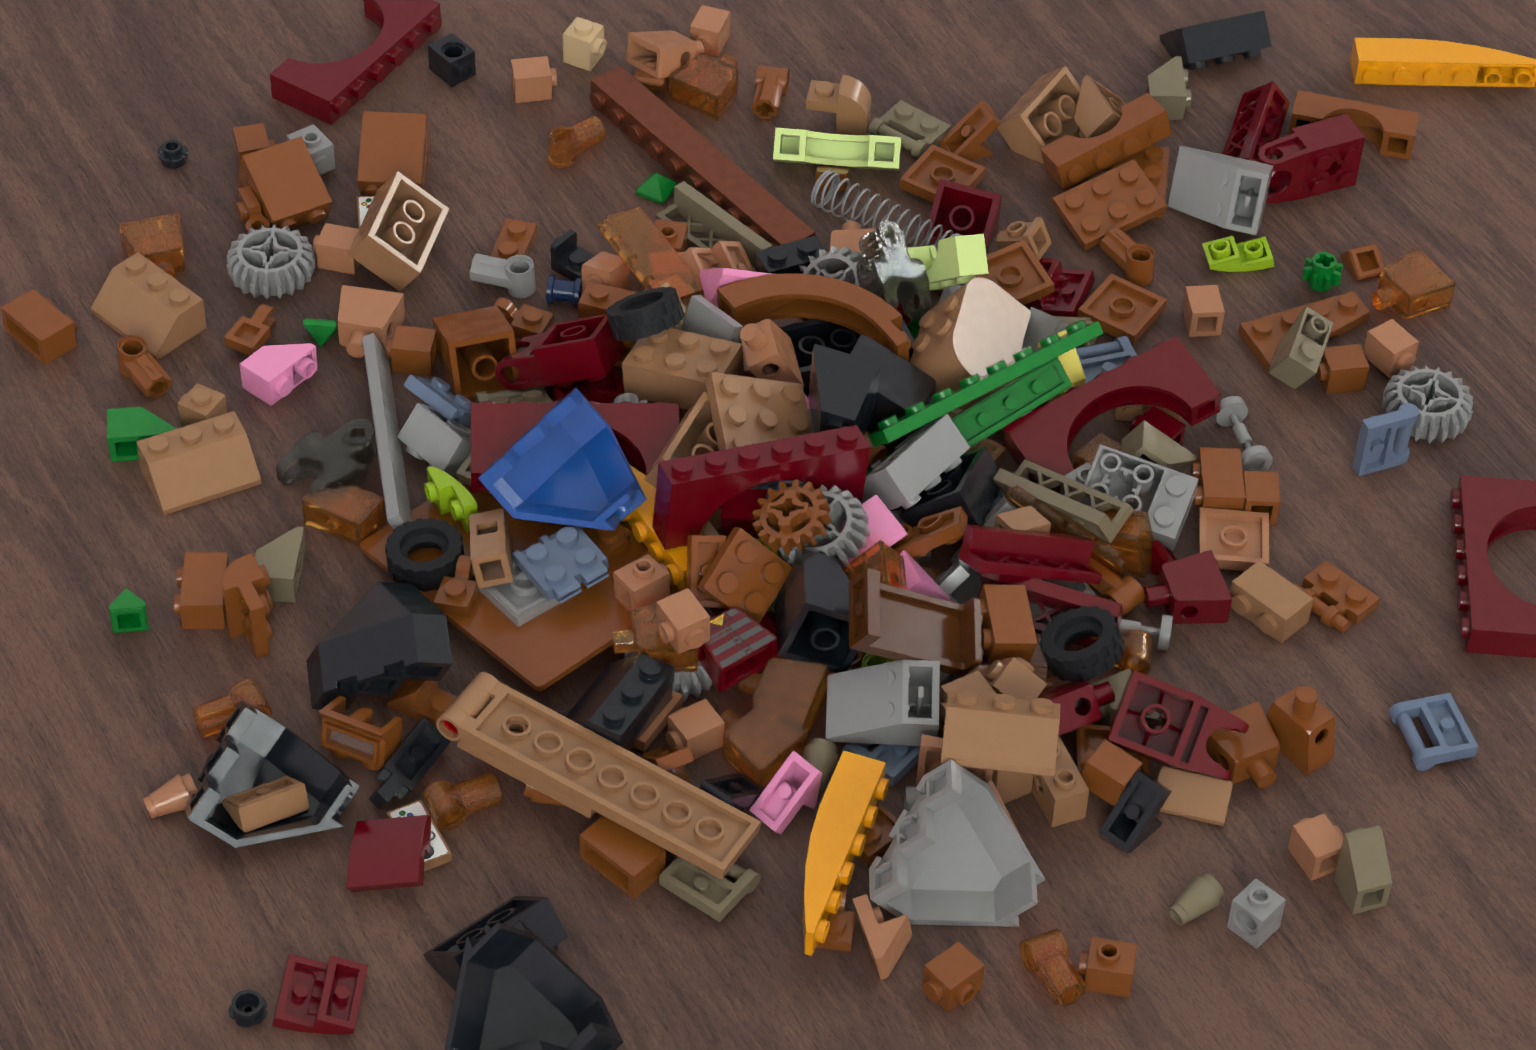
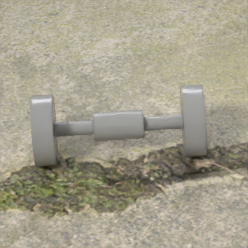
[1214,396,1273,472]
[1090,614,1173,651]

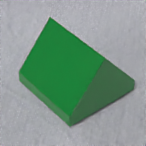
[109,588,149,633]

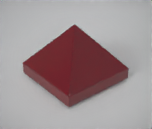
[1151,540,1177,575]

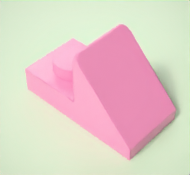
[749,751,822,834]

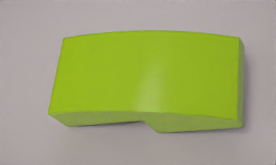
[1202,236,1275,272]
[424,466,478,533]

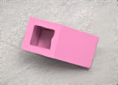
[240,343,318,406]

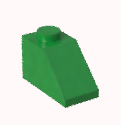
[107,407,177,462]

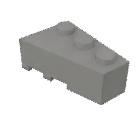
[862,414,970,510]

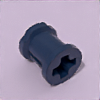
[546,275,582,307]

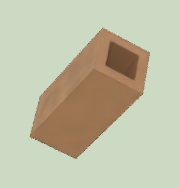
[469,508,514,589]

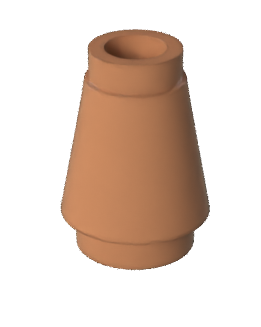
[143,773,198,819]

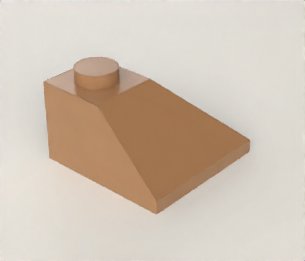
[1074,75,1126,138]

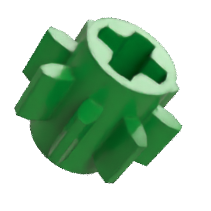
[1302,252,1343,292]

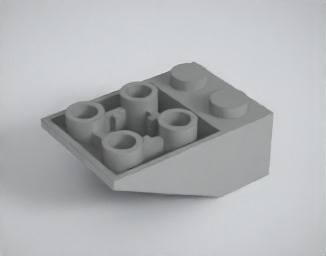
[1167,145,1274,235]
[1078,444,1198,552]
[825,659,940,746]

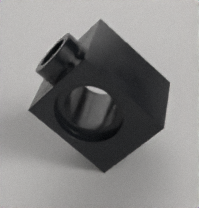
[428,33,476,87]

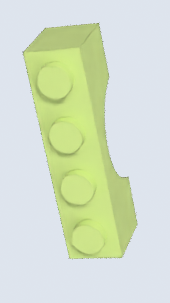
[773,128,901,171]
[891,234,989,295]

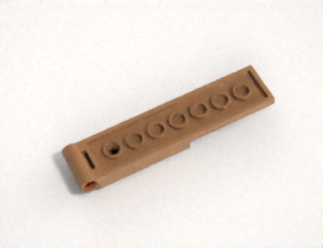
[436,672,761,880]

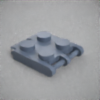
[511,525,609,604]

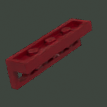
[1223,81,1290,162]
[958,524,1102,584]
[977,573,1123,648]

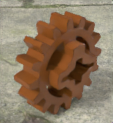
[752,479,831,555]

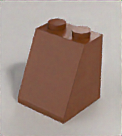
[357,111,431,196]
[236,136,332,231]
[432,305,520,402]

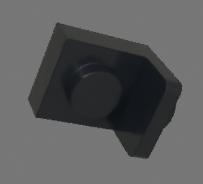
[550,229,594,281]

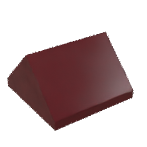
[923,179,1002,253]

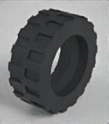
[606,286,684,341]
[385,518,465,592]
[1040,606,1125,682]

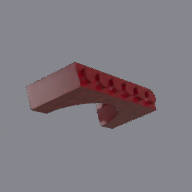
[270,0,442,125]
[1003,336,1221,494]
[471,401,679,492]
[652,425,870,550]
[1450,475,1536,658]

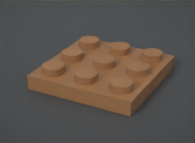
[705,372,813,451]

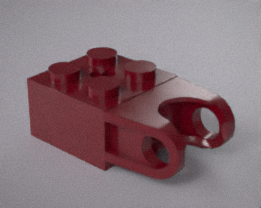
[1257,114,1365,204]
[495,314,625,390]
[1105,671,1249,781]

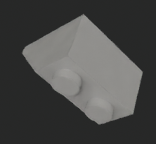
[397,403,471,477]

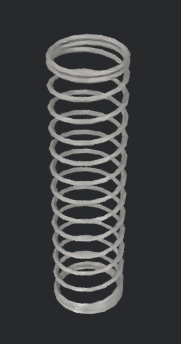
[811,170,962,251]

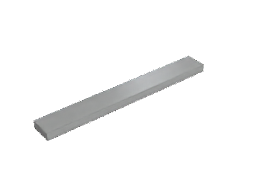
[362,332,412,530]

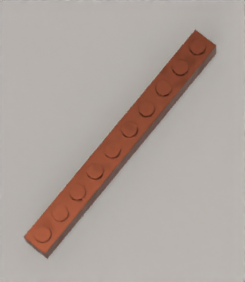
[589,66,816,247]

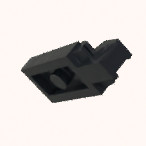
[369,717,451,809]

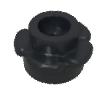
[157,140,189,169]
[228,990,267,1027]

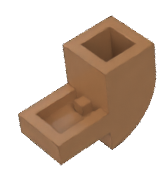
[806,75,872,135]

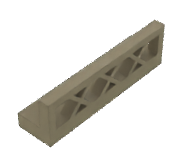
[655,181,772,271]
[993,459,1134,543]

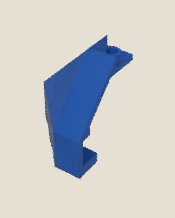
[478,388,647,531]

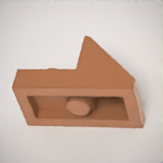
[852,894,912,980]

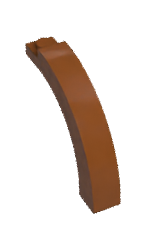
[717,274,911,362]

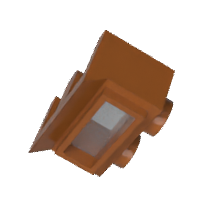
[318,696,403,770]

